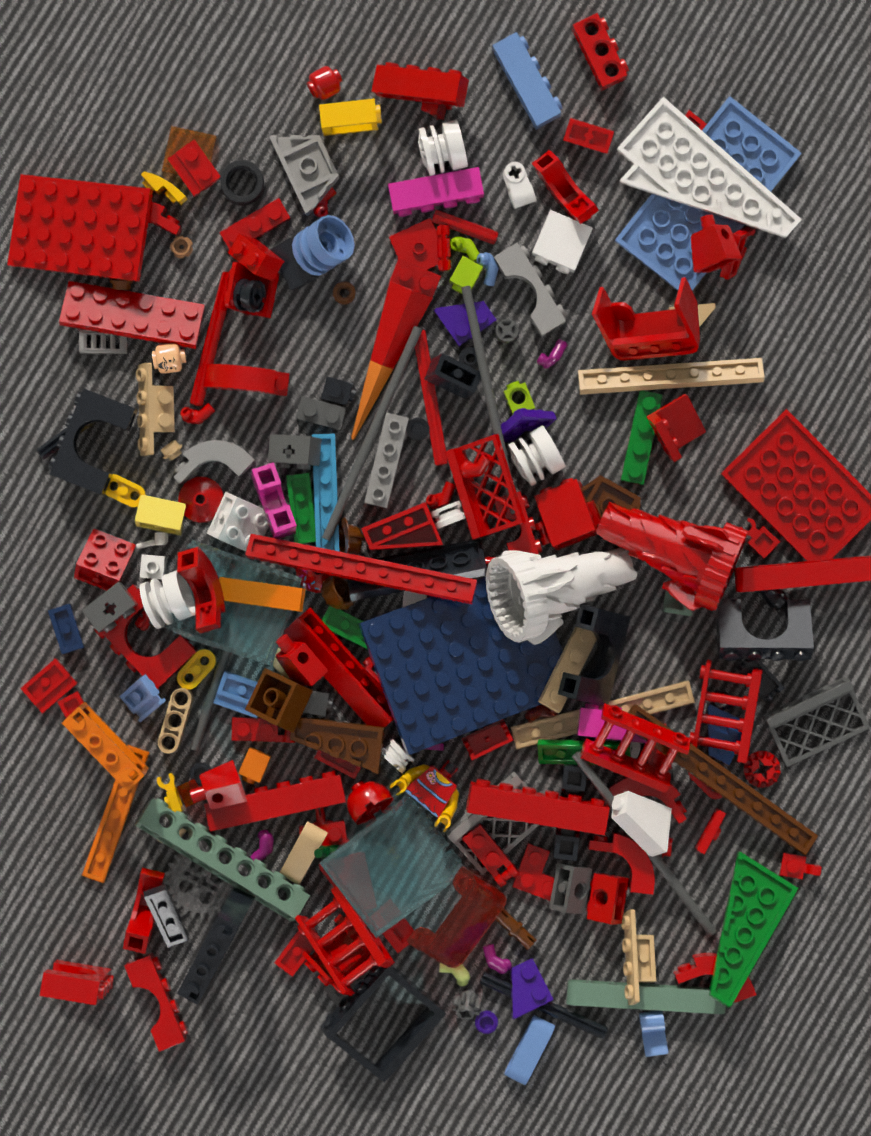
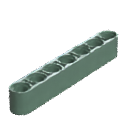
[566,979,726,1014]

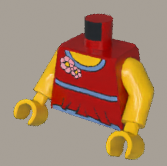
[390,760,459,832]

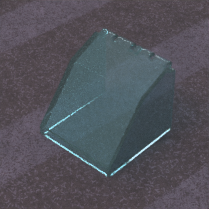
[163,540,302,666]
[320,793,463,938]

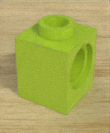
[449,256,483,294]
[503,381,535,415]

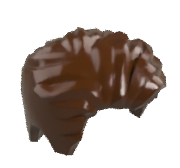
[321,575,356,610]

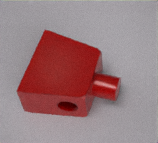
[691,214,742,273]
[276,634,328,686]
[189,760,247,809]

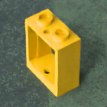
[319,98,382,136]

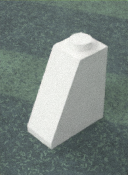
[611,791,672,857]

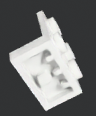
[207,492,269,551]

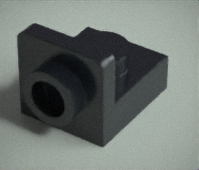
[321,376,357,406]

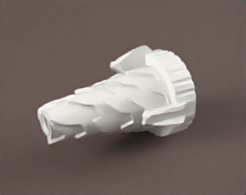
[486,548,637,645]

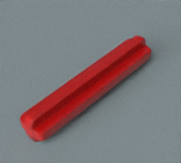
[432,210,498,245]

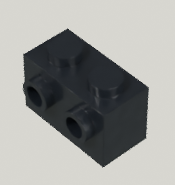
[424,353,481,399]

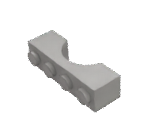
[494,242,567,338]

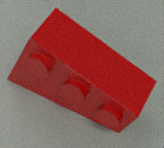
[361,502,443,550]

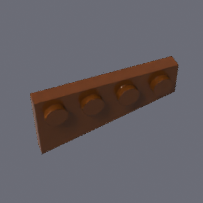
[290,717,385,774]

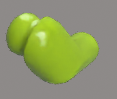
[450,237,480,262]

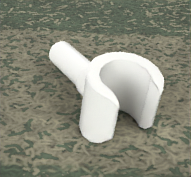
[136,532,168,549]

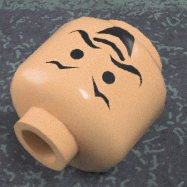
[152,343,186,374]

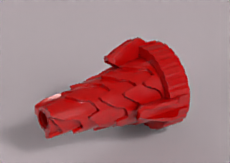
[596,502,749,611]

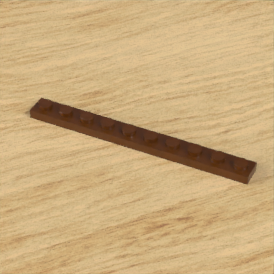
[628,704,818,855]

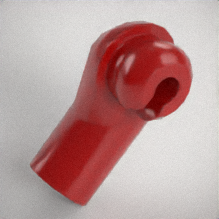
[313,187,337,218]
[460,453,492,478]

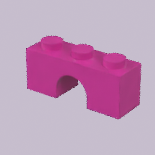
[252,462,297,539]

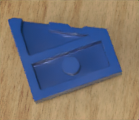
[707,704,742,765]

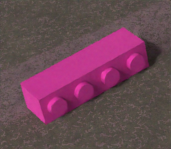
[388,167,484,217]

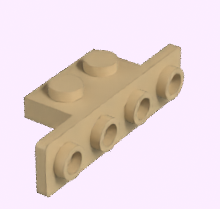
[136,363,175,456]
[621,909,656,1005]

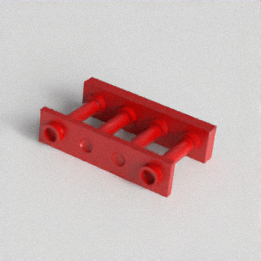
[689,659,763,763]
[580,703,690,793]
[295,884,395,996]

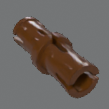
[494,908,537,950]

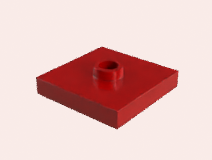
[389,218,450,270]

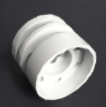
[418,119,468,176]
[508,425,566,486]
[140,570,196,629]

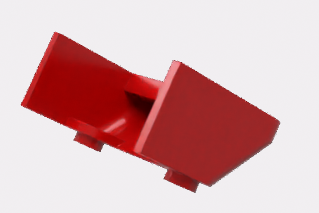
[592,277,700,361]

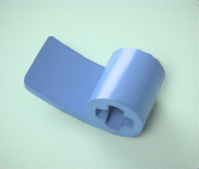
[639,1010,668,1057]

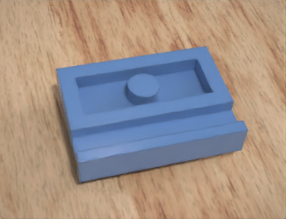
[213,671,258,718]
[119,674,166,722]

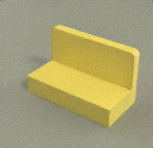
[135,495,186,536]

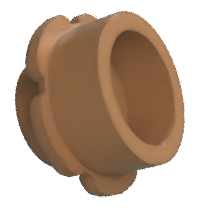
[170,236,193,259]

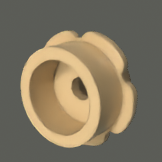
[161,440,182,460]

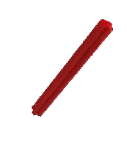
[190,272,229,406]
[415,330,448,466]

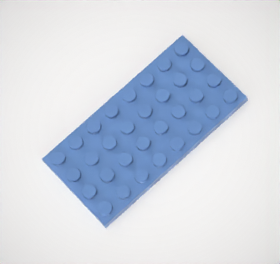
[615,96,801,291]

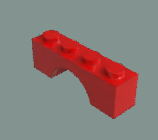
[124,953,189,1052]

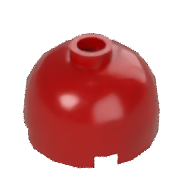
[347,781,394,825]

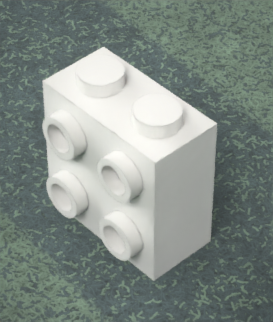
[532,210,593,274]

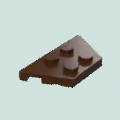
[582,475,641,526]

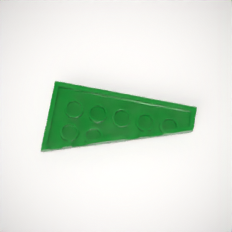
[709,851,798,1008]

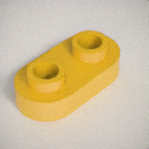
[105,474,146,508]
[177,649,216,690]

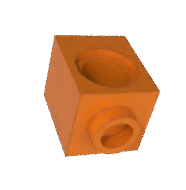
[238,747,272,784]

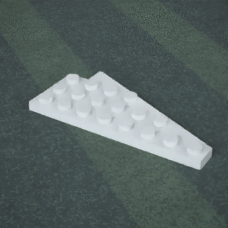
[617,97,802,238]

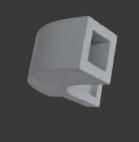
[174,440,256,484]

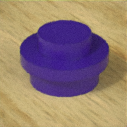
[475,1010,498,1034]

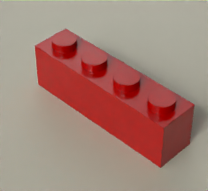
[371,62,469,107]

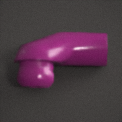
[537,339,568,369]
[250,829,274,861]
[483,944,512,974]

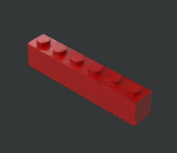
[284,607,394,727]
[204,771,347,832]
[466,779,610,835]

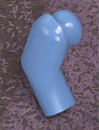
[477,252,499,286]

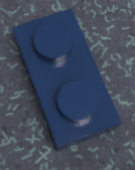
[48,603,85,654]

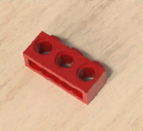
[571,13,629,91]

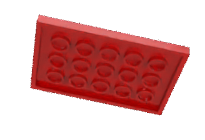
[7,174,153,282]
[720,409,871,561]

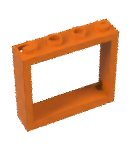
[62,702,149,792]

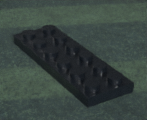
[347,539,487,601]

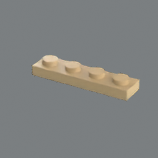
[538,627,596,713]

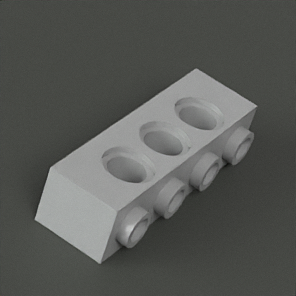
[364,412,409,509]

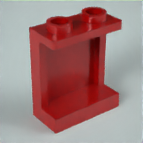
[534,478,598,550]
[302,914,371,987]

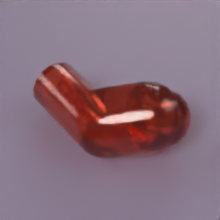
[525,704,558,723]

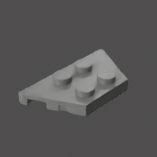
[269,135,339,216]

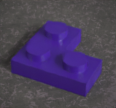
[501,408,557,443]

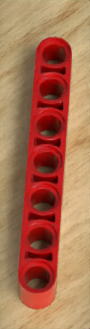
[734,555,871,592]

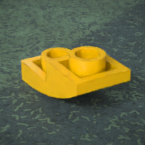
[141,171,188,205]

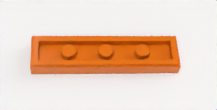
[219,577,306,612]

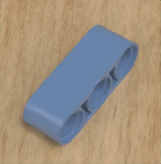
[504,1015,555,1085]

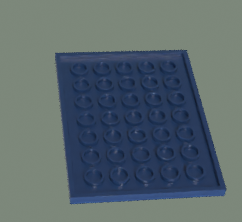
[358,577,563,755]

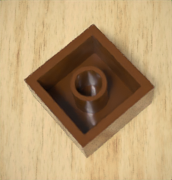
[245,668,313,732]

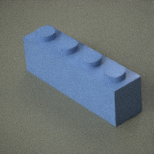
[492,32,563,130]

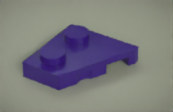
[434,301,497,347]
[511,958,554,1020]

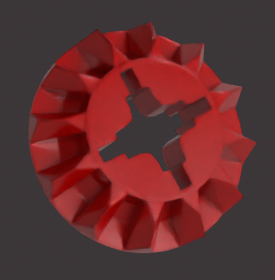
[744,751,781,788]

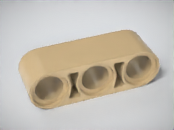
[158,688,194,754]
[280,822,328,885]

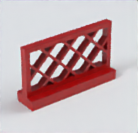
[445,434,526,540]

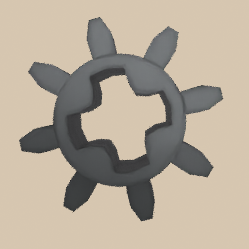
[453,990,482,1020]

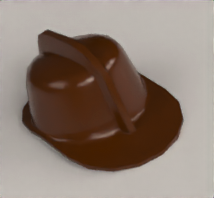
[338,517,365,555]

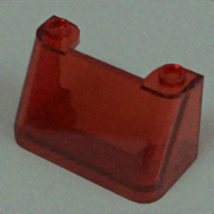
[407,866,506,968]

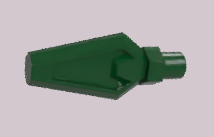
[314,844,348,859]

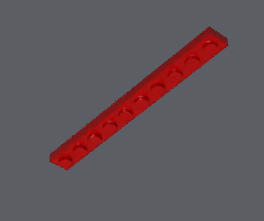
[245,534,477,604]

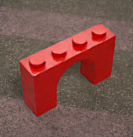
[94,584,198,689]
[39,960,114,1005]

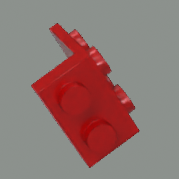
[224,262,280,319]

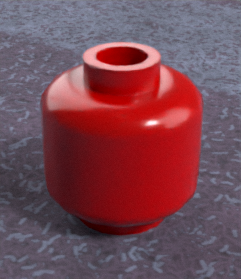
[307,66,342,100]

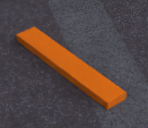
[82,745,150,883]

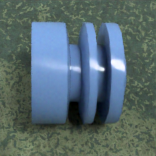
[292,215,355,276]

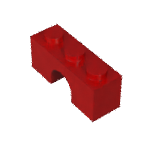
[494,491,542,555]

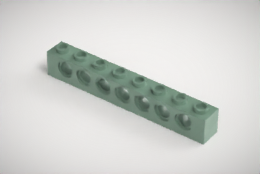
[134,798,310,922]

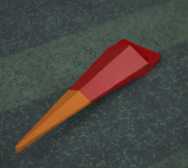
[351,259,441,440]

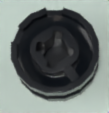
[233,278,266,313]

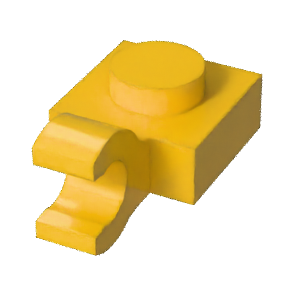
[157,773,184,812]

